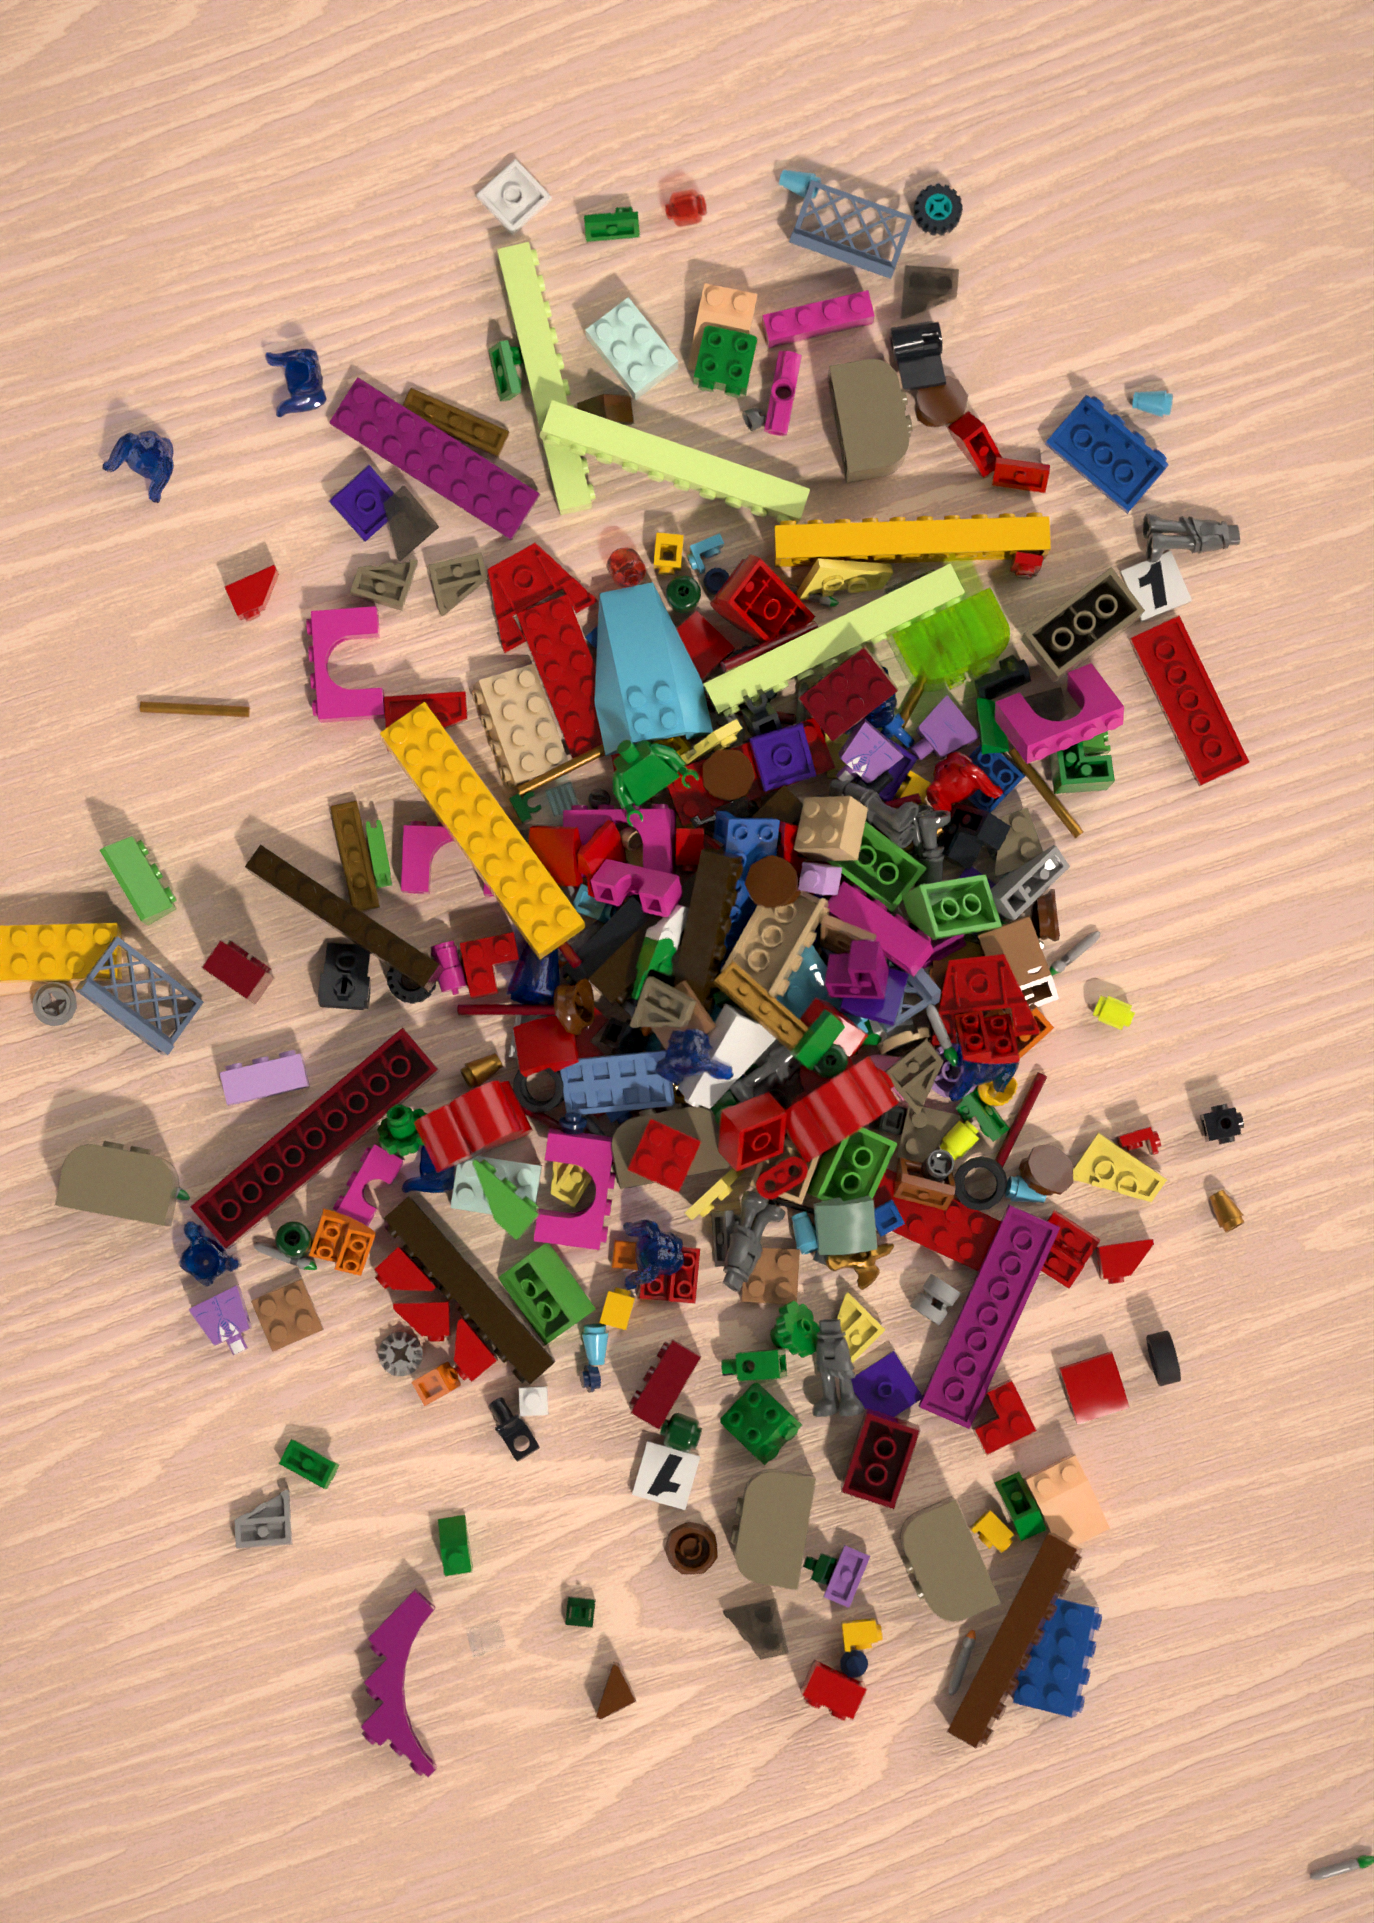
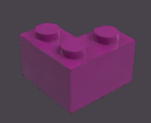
[825,939,889,999]

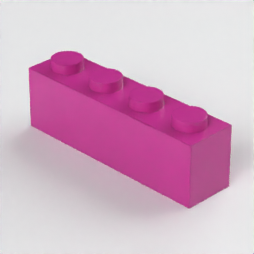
[762,290,875,348]
[828,882,934,977]

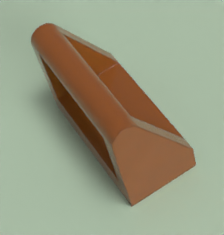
[893,1158,955,1210]

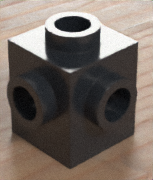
[599,1017,650,1055]
[1200,1104,1244,1145]

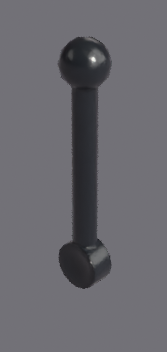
[768,1197,815,1214]

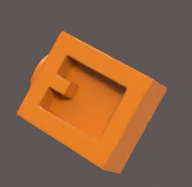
[411,1361,461,1406]

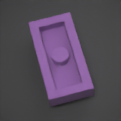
[823,1545,870,1608]

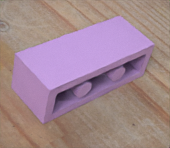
[220,1050,310,1106]

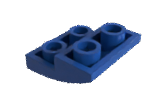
[967,745,1026,813]

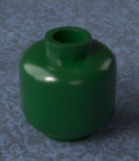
[666,575,701,613]
[813,1043,848,1079]
[275,1221,312,1259]
[660,1413,703,1453]

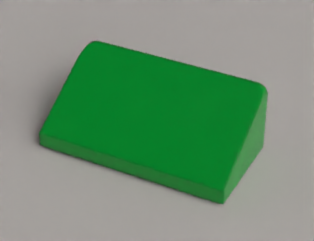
[975,698,1009,754]
[790,1009,845,1071]

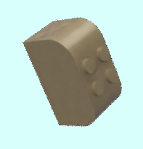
[827,359,913,483]
[1020,567,1145,683]
[612,1103,729,1190]
[55,1141,179,1226]
[731,1469,816,1590]
[900,1496,1001,1622]

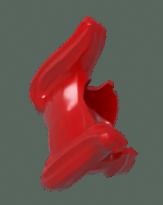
[926,752,1003,813]

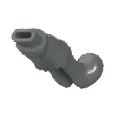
[1143,514,1240,562]
[829,779,919,848]
[910,805,951,888]
[730,1044,803,1103]
[723,1191,785,1292]
[812,1319,864,1417]

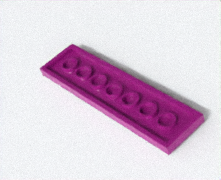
[329,377,541,540]
[918,1204,1060,1429]

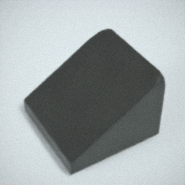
[869,1105,907,1135]

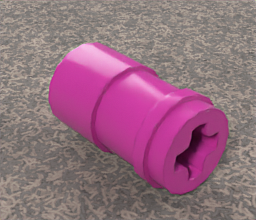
[430,941,468,995]

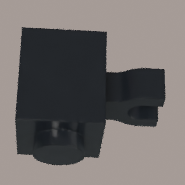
[741,689,782,737]

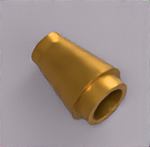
[460,1053,503,1088]
[1209,1190,1245,1233]

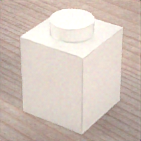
[519,1386,549,1416]

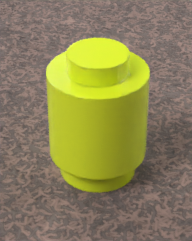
[1093,995,1135,1031]
[939,1120,979,1161]

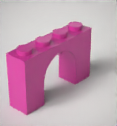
[306,606,385,723]
[995,663,1124,764]
[563,804,676,878]
[401,821,494,897]
[534,1128,616,1250]

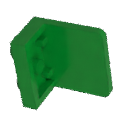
[693,326,757,398]
[720,1383,802,1465]

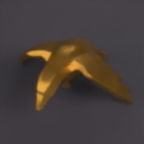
[826,1243,894,1290]

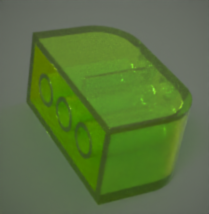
[889,587,1010,692]

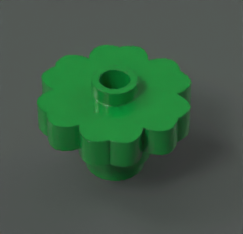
[377,1105,427,1156]
[770,1301,820,1358]

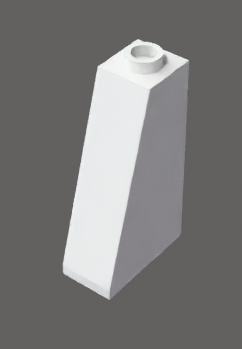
[678,1004,776,1108]

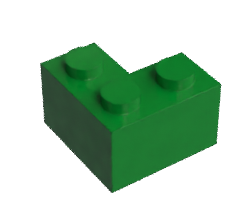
[1049,741,1115,794]

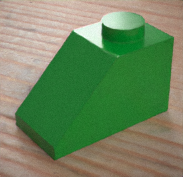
[994,1472,1046,1541]
[438,1515,474,1577]

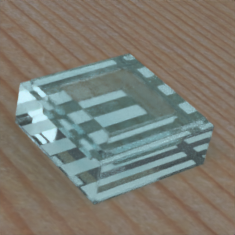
[545,782,579,817]

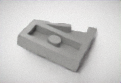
[235,1490,292,1549]

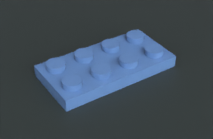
[560,1050,675,1115]

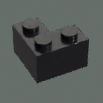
[937,803,1011,870]

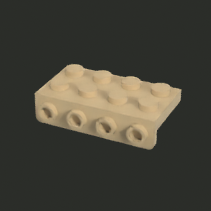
[472,664,568,787]
[721,890,830,999]

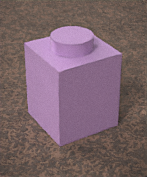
[798,862,842,895]

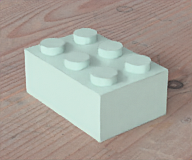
[585,297,678,401]
[450,1156,542,1214]

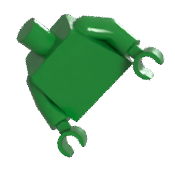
[612,740,699,827]

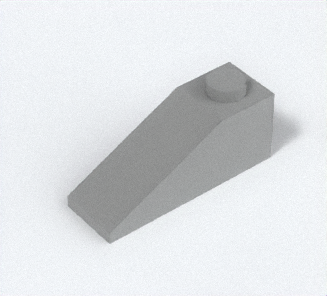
[991,845,1070,920]

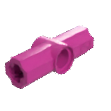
[764,351,802,436]

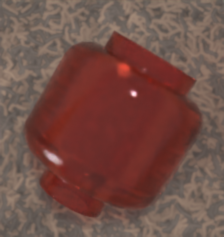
[665,189,707,227]
[606,547,646,588]

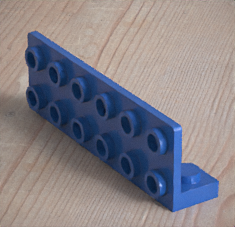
[714,811,780,974]

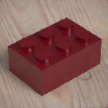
[799,645,899,742]
[201,940,274,1005]
[628,1339,701,1430]
[840,1408,920,1509]

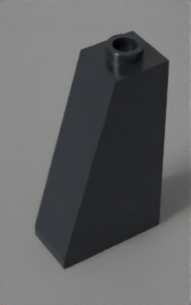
[562,896,652,985]

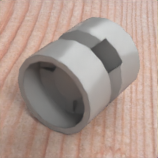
[910,1274,961,1326]

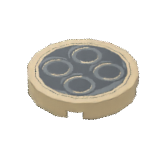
[877,1027,932,1056]

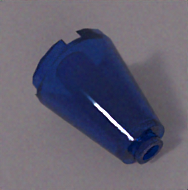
[506,942,560,1004]

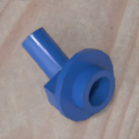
[880,713,914,747]

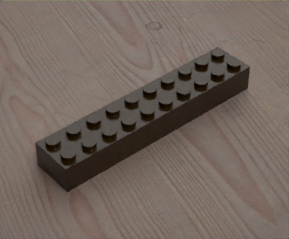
[588,785,803,1006]

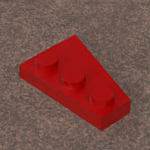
[384,691,468,752]

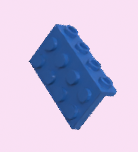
[1045,395,1168,514]
[1013,1598,1102,1718]

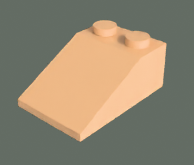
[687,283,758,371]
[1023,1454,1110,1546]

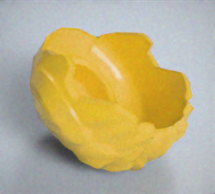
[978,1065,1018,1106]

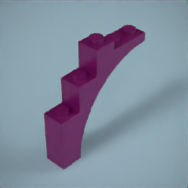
[361,1589,437,1777]

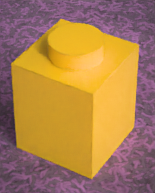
[599,1287,635,1330]

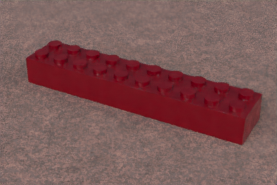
[190,1028,440,1249]

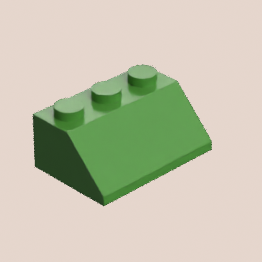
[827,821,926,912]
[100,836,177,926]
[902,874,1002,939]
[806,1127,898,1202]
[498,1243,596,1345]

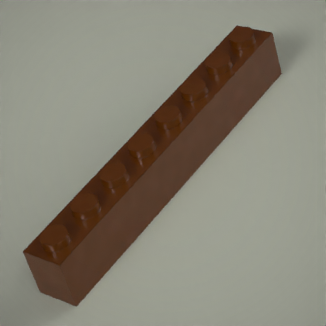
[947,1533,1083,1748]

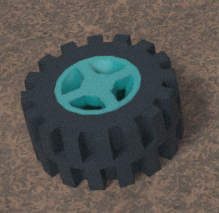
[913,183,963,236]

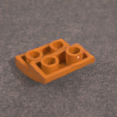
[309,1208,376,1276]

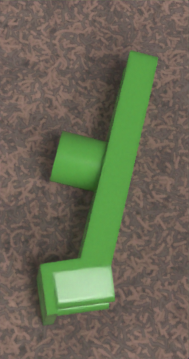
[366,820,392,888]

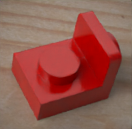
[1116,1127,1161,1155]

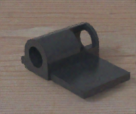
[889,321,946,391]
[318,943,371,1010]

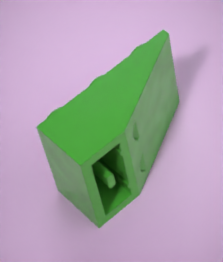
[472,1159,540,1240]

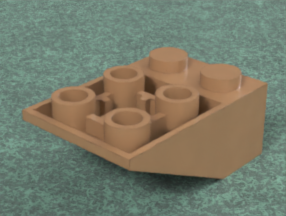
[977,915,1059,1016]

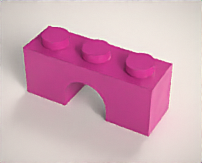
[591,859,683,918]
[333,1144,405,1226]

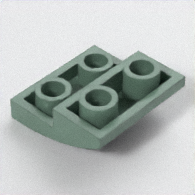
[814,1196,877,1255]

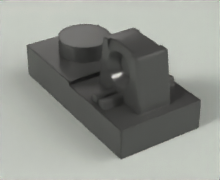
[711,1210,740,1267]

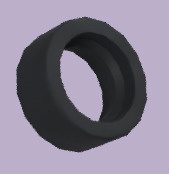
[513,1067,564,1113]
[954,1156,1008,1211]
[1146,1330,1181,1386]

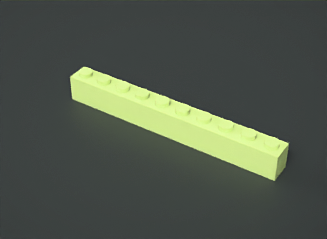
[497,242,596,515]
[539,400,810,525]
[703,563,965,717]

